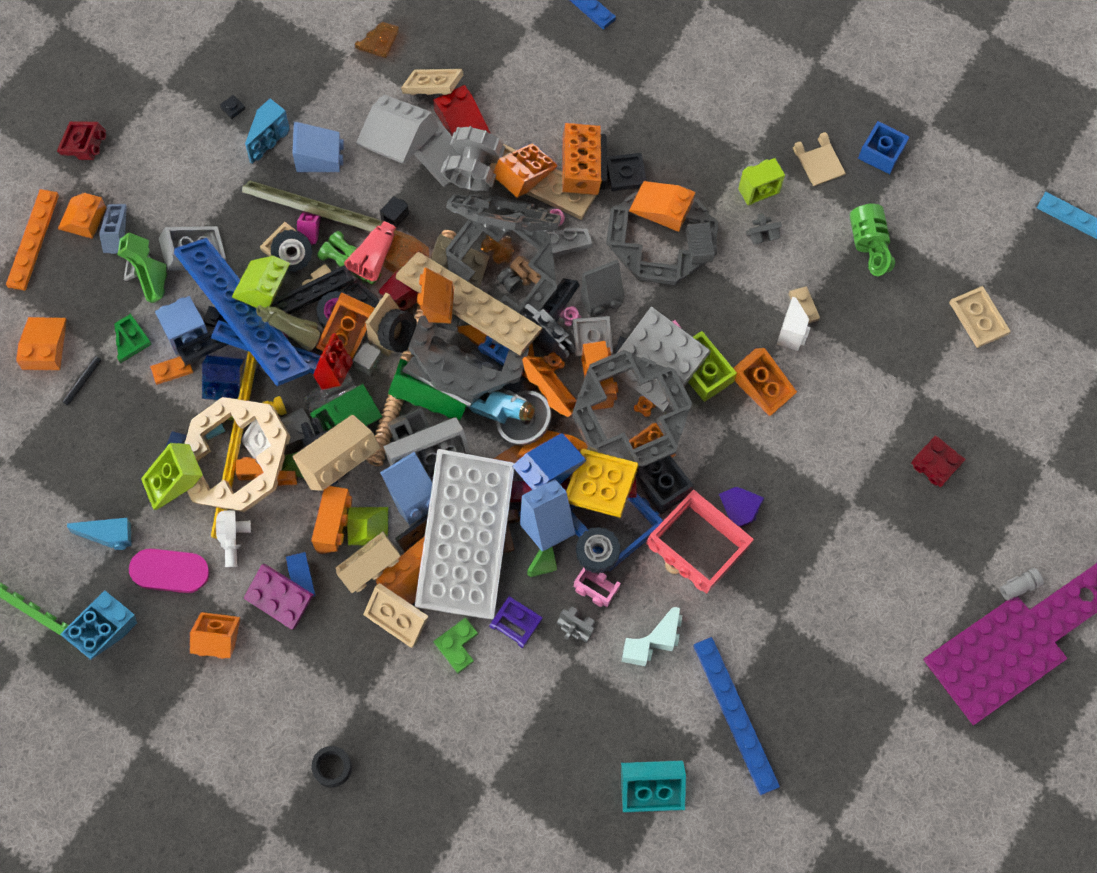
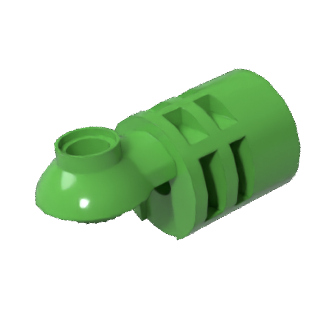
[849,204,895,276]

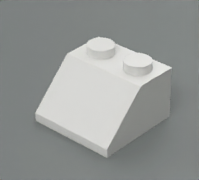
[777,297,811,351]

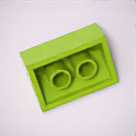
[232,255,290,308]

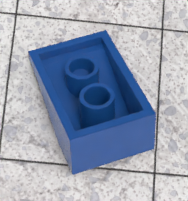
[512,433,587,490]

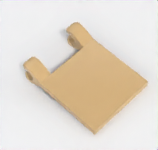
[793,132,846,186]

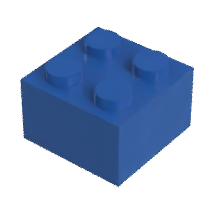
[858,121,909,174]

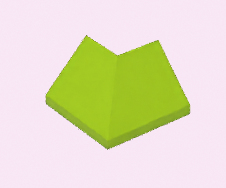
[347,507,389,545]

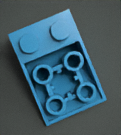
[245,99,290,164]
[60,590,137,660]

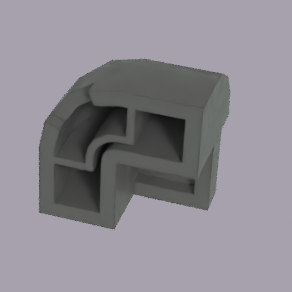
[388,408,431,441]

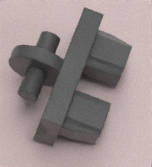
[746,213,782,245]
[556,606,595,643]

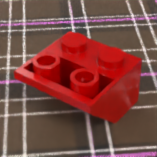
[313,333,353,390]

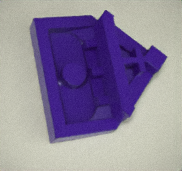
[719,487,765,528]

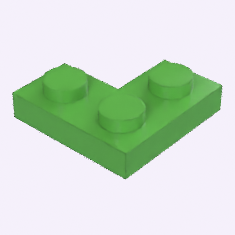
[433,617,478,674]

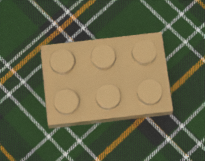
[401,69,463,95]
[949,286,1011,348]
[363,583,429,648]

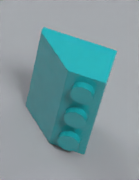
[621,761,686,812]

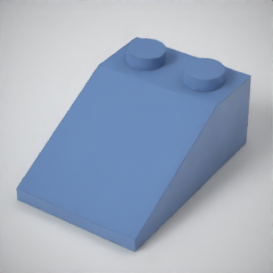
[380,452,432,525]

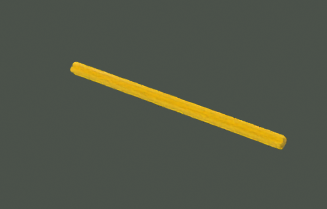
[211,351,257,539]

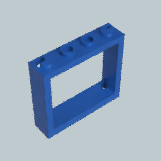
[569,494,663,571]

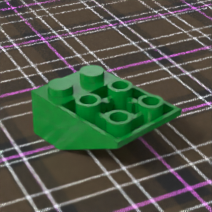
[310,384,383,431]

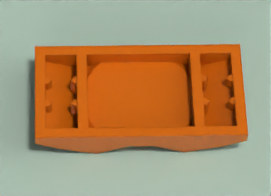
[522,356,577,417]

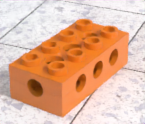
[562,123,601,195]

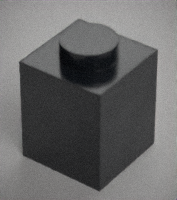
[380,196,409,228]

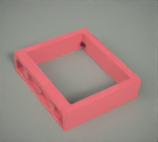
[646,490,754,594]

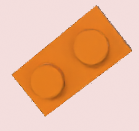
[150,357,193,385]

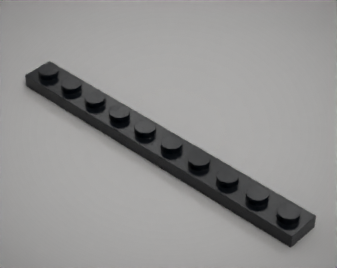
[176,265,354,366]

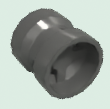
[497,267,523,293]

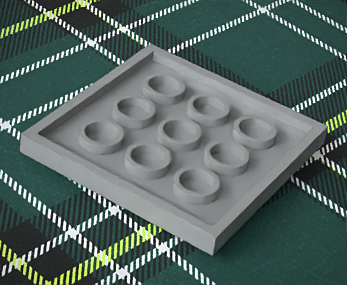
[617,307,711,412]

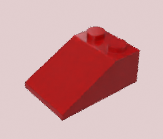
[434,85,491,136]

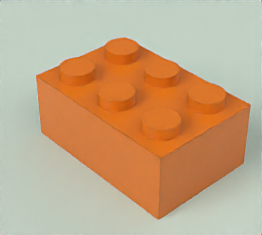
[581,341,618,410]

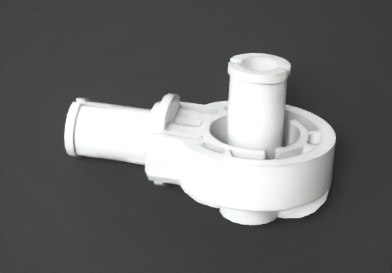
[216,510,251,567]

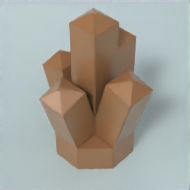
[510,255,541,286]

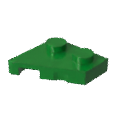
[114,314,152,364]

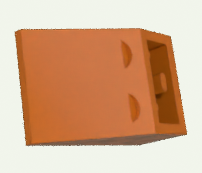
[493,143,558,197]
[417,268,455,324]

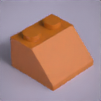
[58,193,106,239]
[190,612,240,659]

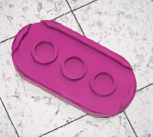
[129,549,210,593]

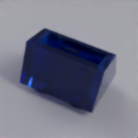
[202,355,245,400]

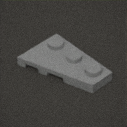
[536,228,592,257]

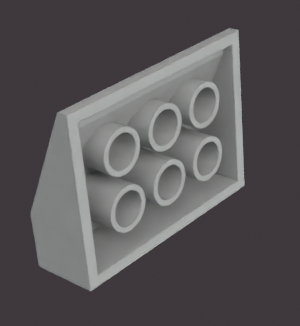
[356,95,439,164]
[384,417,471,483]

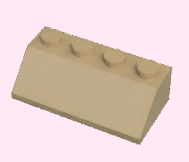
[292,415,381,491]

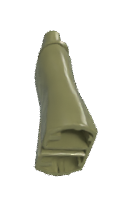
[256,305,320,351]

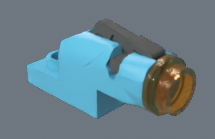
[466,390,535,424]

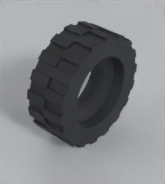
[378,309,417,353]

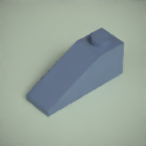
[99,204,127,254]

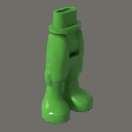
[317,231,381,285]

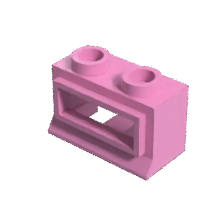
[573,568,621,607]

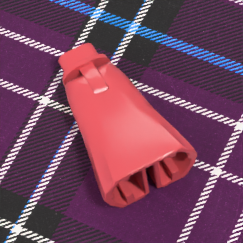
[344,221,396,281]

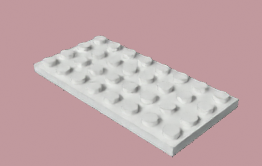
[415,449,515,620]

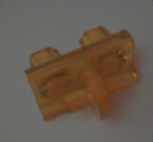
[481,235,514,264]

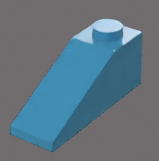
[67,518,132,550]

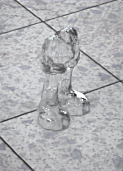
[303,371,356,413]

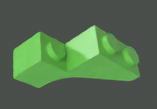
[118,233,167,303]

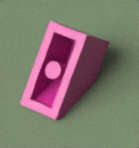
[297,211,321,245]

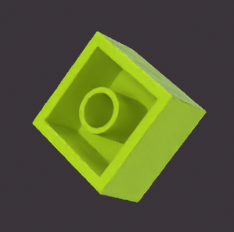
[738,158,785,206]

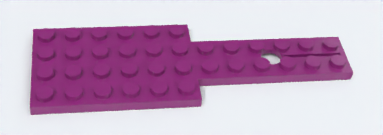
[923,563,1097,726]

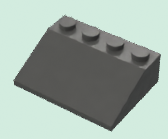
[403,336,498,406]

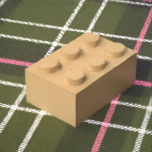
[336,532,400,593]

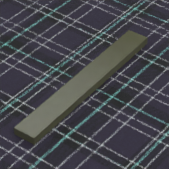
[242,181,384,232]

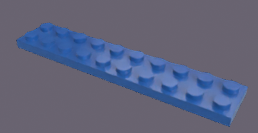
[174,238,310,386]

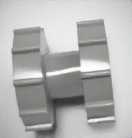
[440,126,506,192]

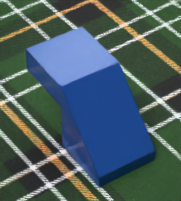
[286,552,315,597]

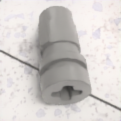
[1000,568,1044,600]

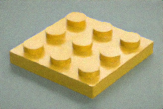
[566,449,638,518]

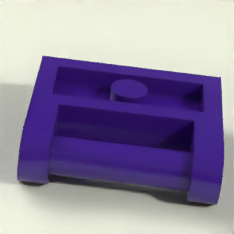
[489,596,542,648]

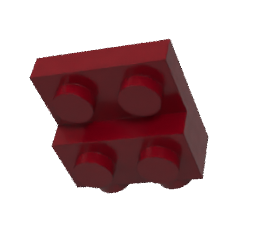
[57,121,106,160]
[911,435,966,488]

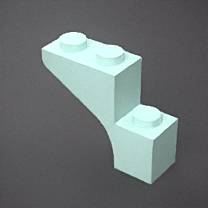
[622,607,683,666]

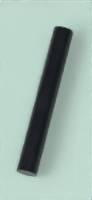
[62,356,101,405]

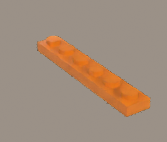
[6,189,59,291]

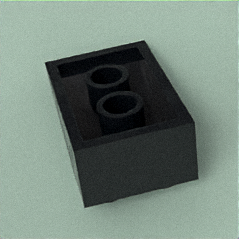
[635,456,694,514]

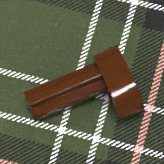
[503,509,521,553]

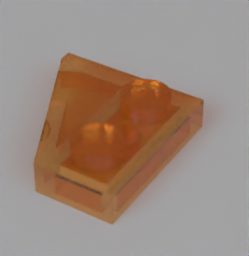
[355,22,399,58]

